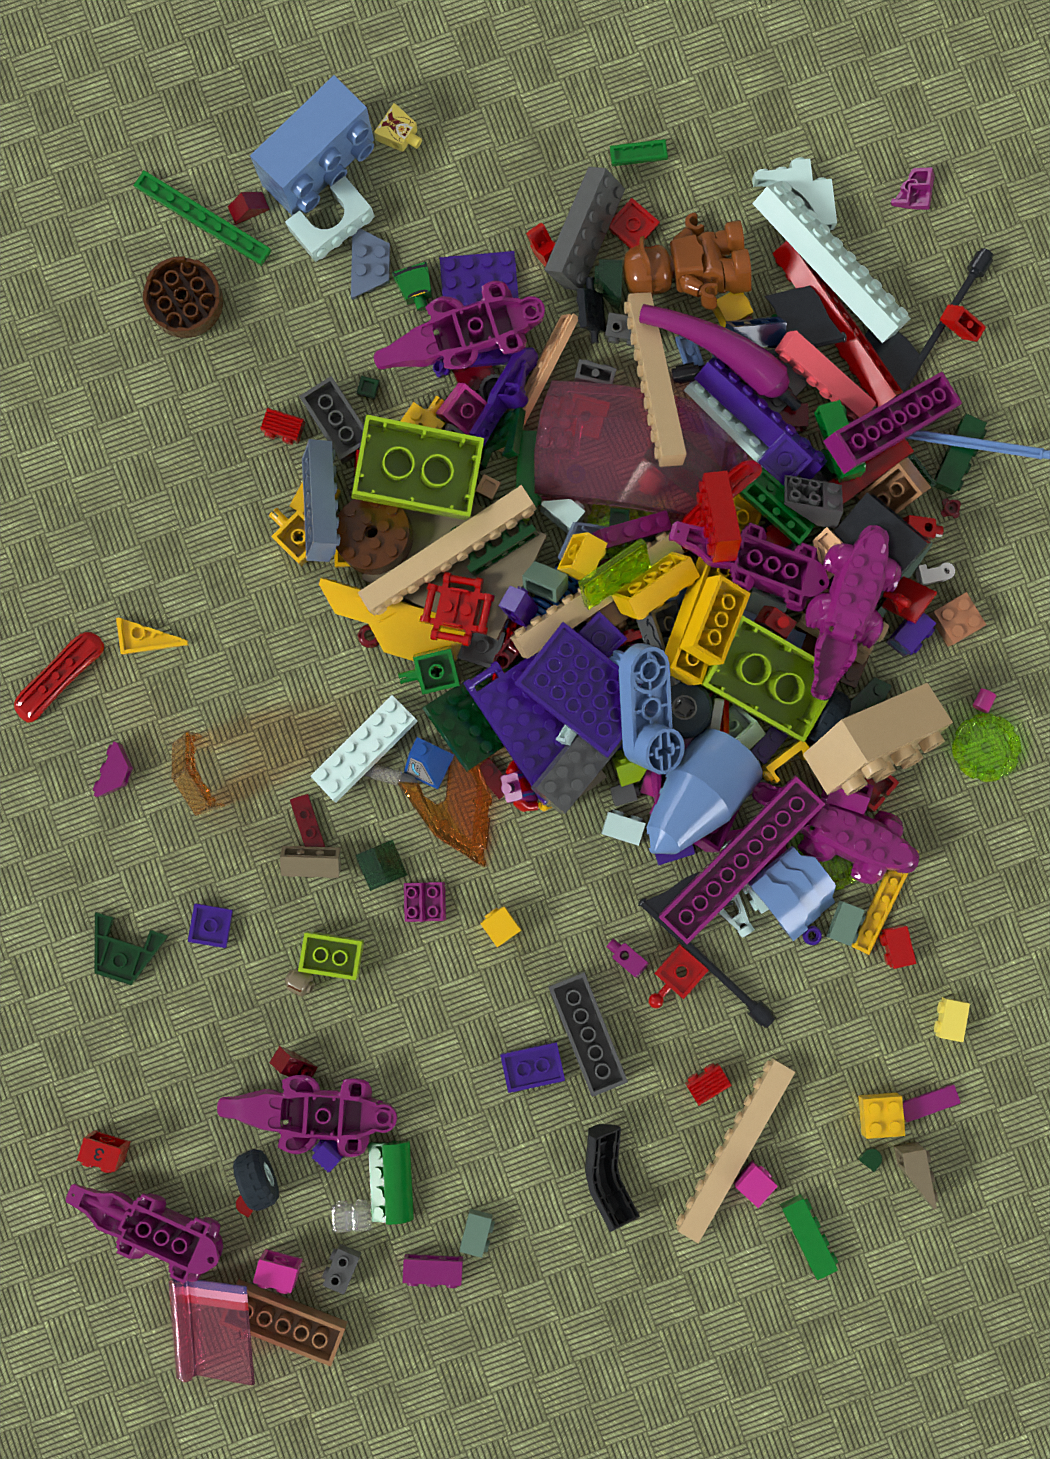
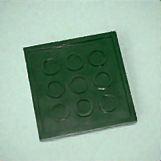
[422,669,505,772]

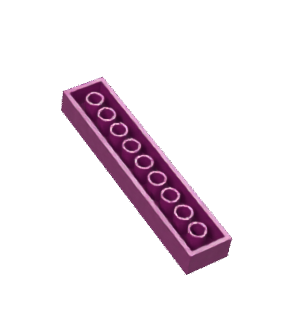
[659,775,825,944]

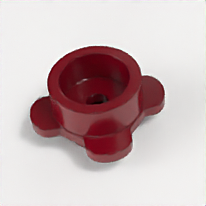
[941,498,961,519]

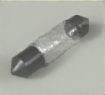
[364,764,418,789]

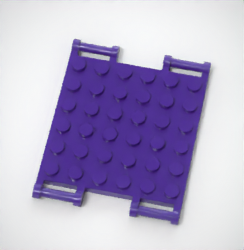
[464,652,623,805]

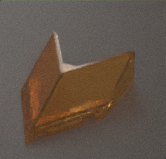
[171,731,225,816]
[398,750,492,868]

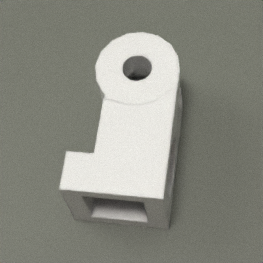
[915,563,955,586]

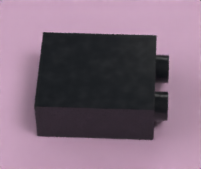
[816,492,931,604]

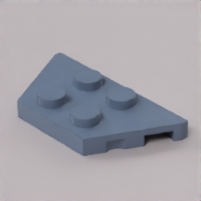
[351,229,390,300]

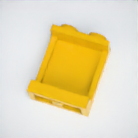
[761,740,810,783]

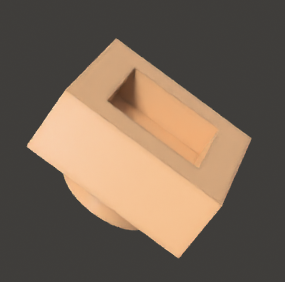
[475,474,501,500]

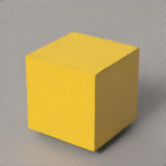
[712,292,754,327]
[480,905,521,947]

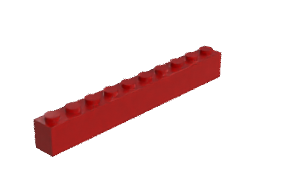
[772,241,903,407]
[766,439,914,548]

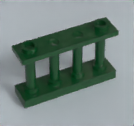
[450,494,539,577]

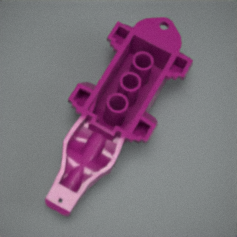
[669,521,829,612]
[66,1183,224,1283]

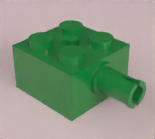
[398,646,460,695]

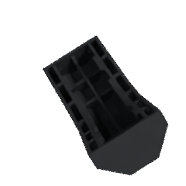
[585,1124,640,1232]

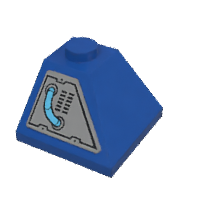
[404,737,455,789]

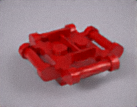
[419,572,495,646]

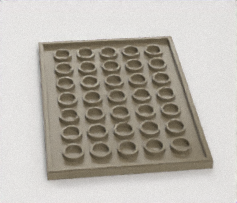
[361,503,548,641]

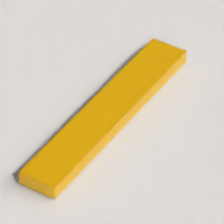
[851,850,919,955]

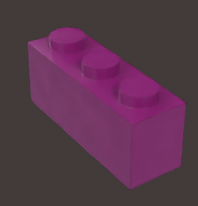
[402,1254,463,1288]

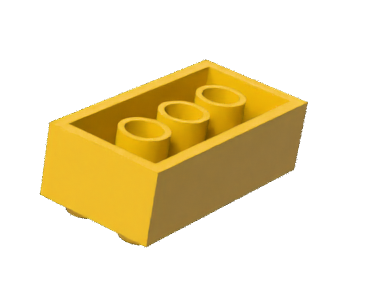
[611,552,700,620]
[680,575,751,666]

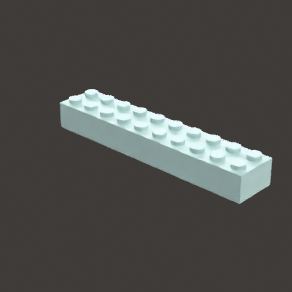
[752,181,911,343]

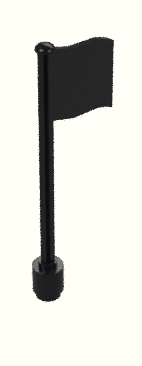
[864,248,994,394]
[671,286,847,385]
[638,872,776,1028]

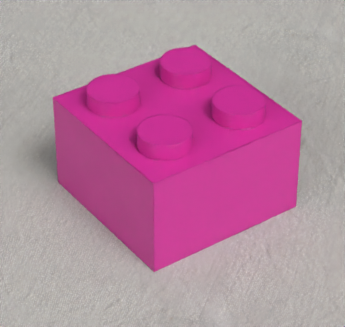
[436,383,487,435]
[253,1249,303,1294]

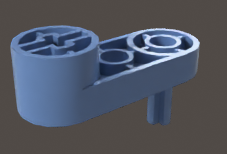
[609,643,685,774]

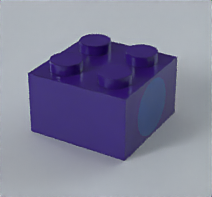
[886,613,936,657]

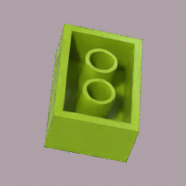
[298,931,364,980]

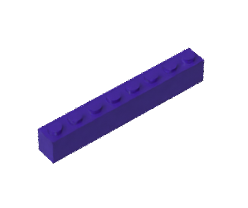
[694,357,827,479]

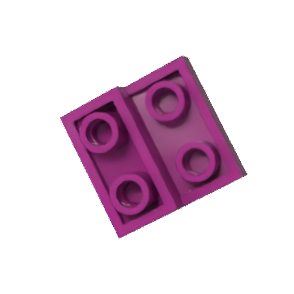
[404,882,446,922]

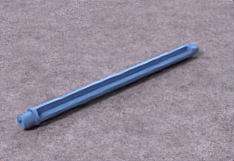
[906,430,1050,460]

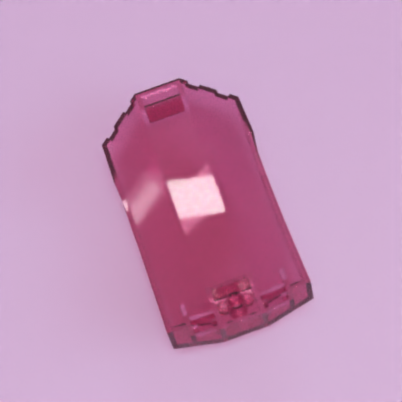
[534,380,748,520]

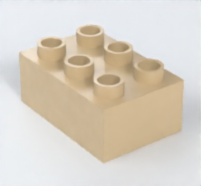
[803,683,953,796]

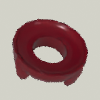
[357,624,379,648]

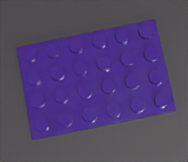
[439,251,519,368]
[514,622,648,758]

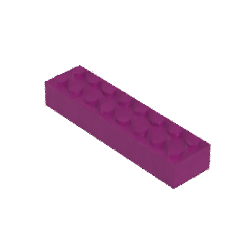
[823,372,962,474]

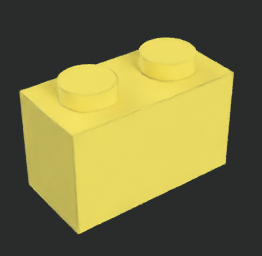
[934,997,970,1042]

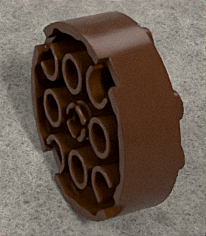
[143,256,223,338]
[336,499,413,575]

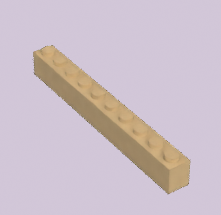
[624,292,686,467]
[358,485,537,616]
[510,531,684,659]
[676,1058,795,1244]

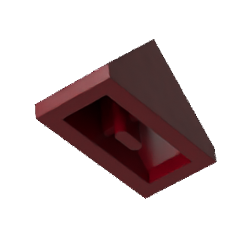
[228,192,270,225]

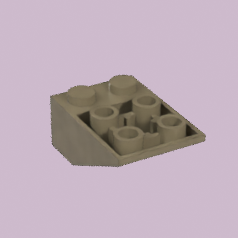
[894,1142,939,1209]

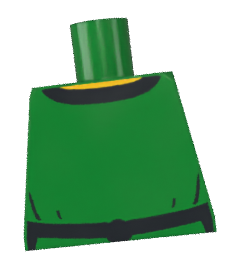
[392,262,432,311]

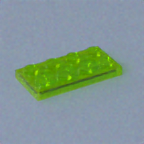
[578,538,651,610]

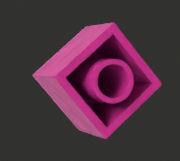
[733,1160,778,1208]

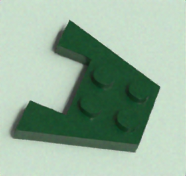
[478,407,526,472]
[94,912,170,985]

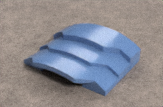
[748,846,836,941]

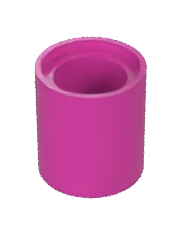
[972,688,997,713]

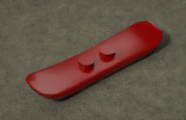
[677,460,762,550]
[14,632,104,723]

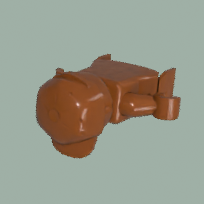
[623,213,751,310]

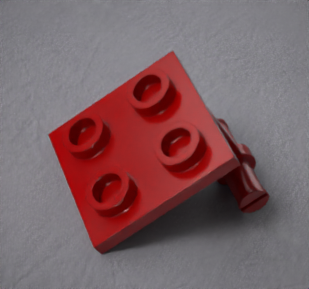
[882,576,937,624]

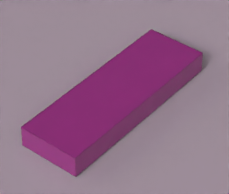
[903,1084,961,1123]

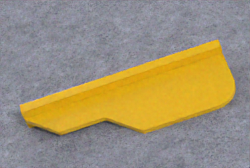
[319,577,465,668]

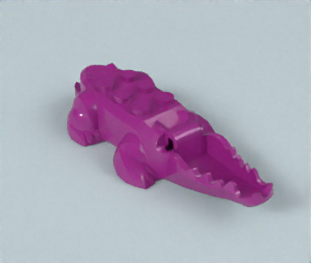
[374,281,545,370]
[806,525,901,701]
[752,782,920,884]
[217,1075,397,1157]

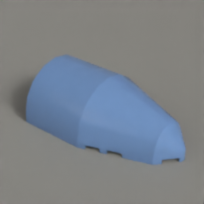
[646,729,763,854]

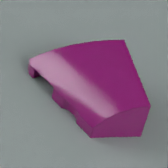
[891,167,935,210]

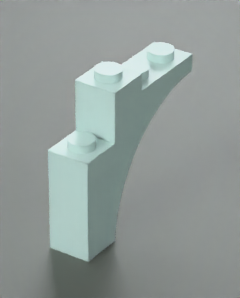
[752,157,837,230]

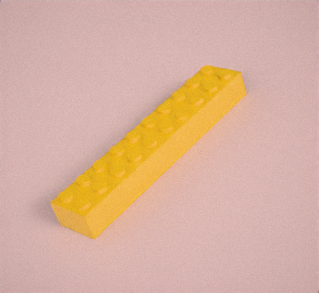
[665,494,761,685]

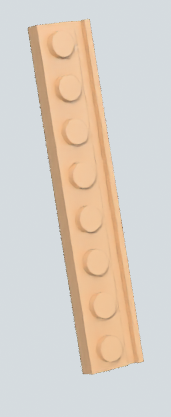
[497,314,578,452]

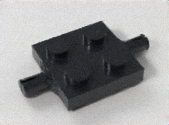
[576,277,606,344]

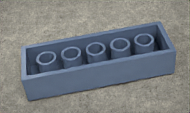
[302,439,340,562]

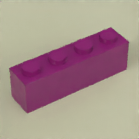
[591,510,672,550]

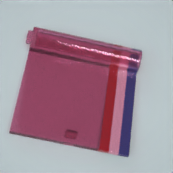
[168,1279,255,1385]

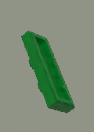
[609,139,668,167]

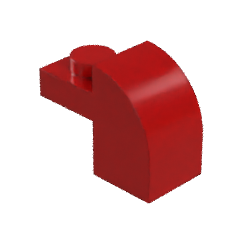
[526,223,556,267]

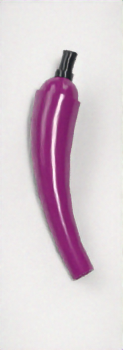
[639,304,802,411]

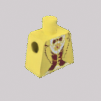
[374,103,422,152]

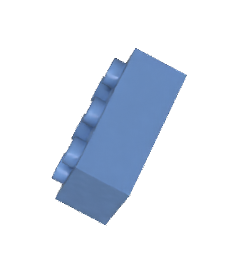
[250,75,374,216]

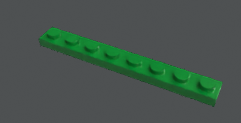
[133,170,271,267]

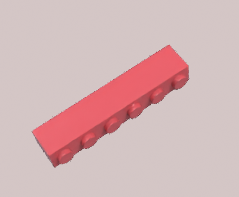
[775,331,876,422]

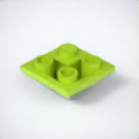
[611,748,647,787]

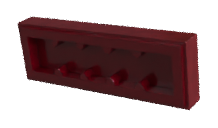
[289,794,326,847]

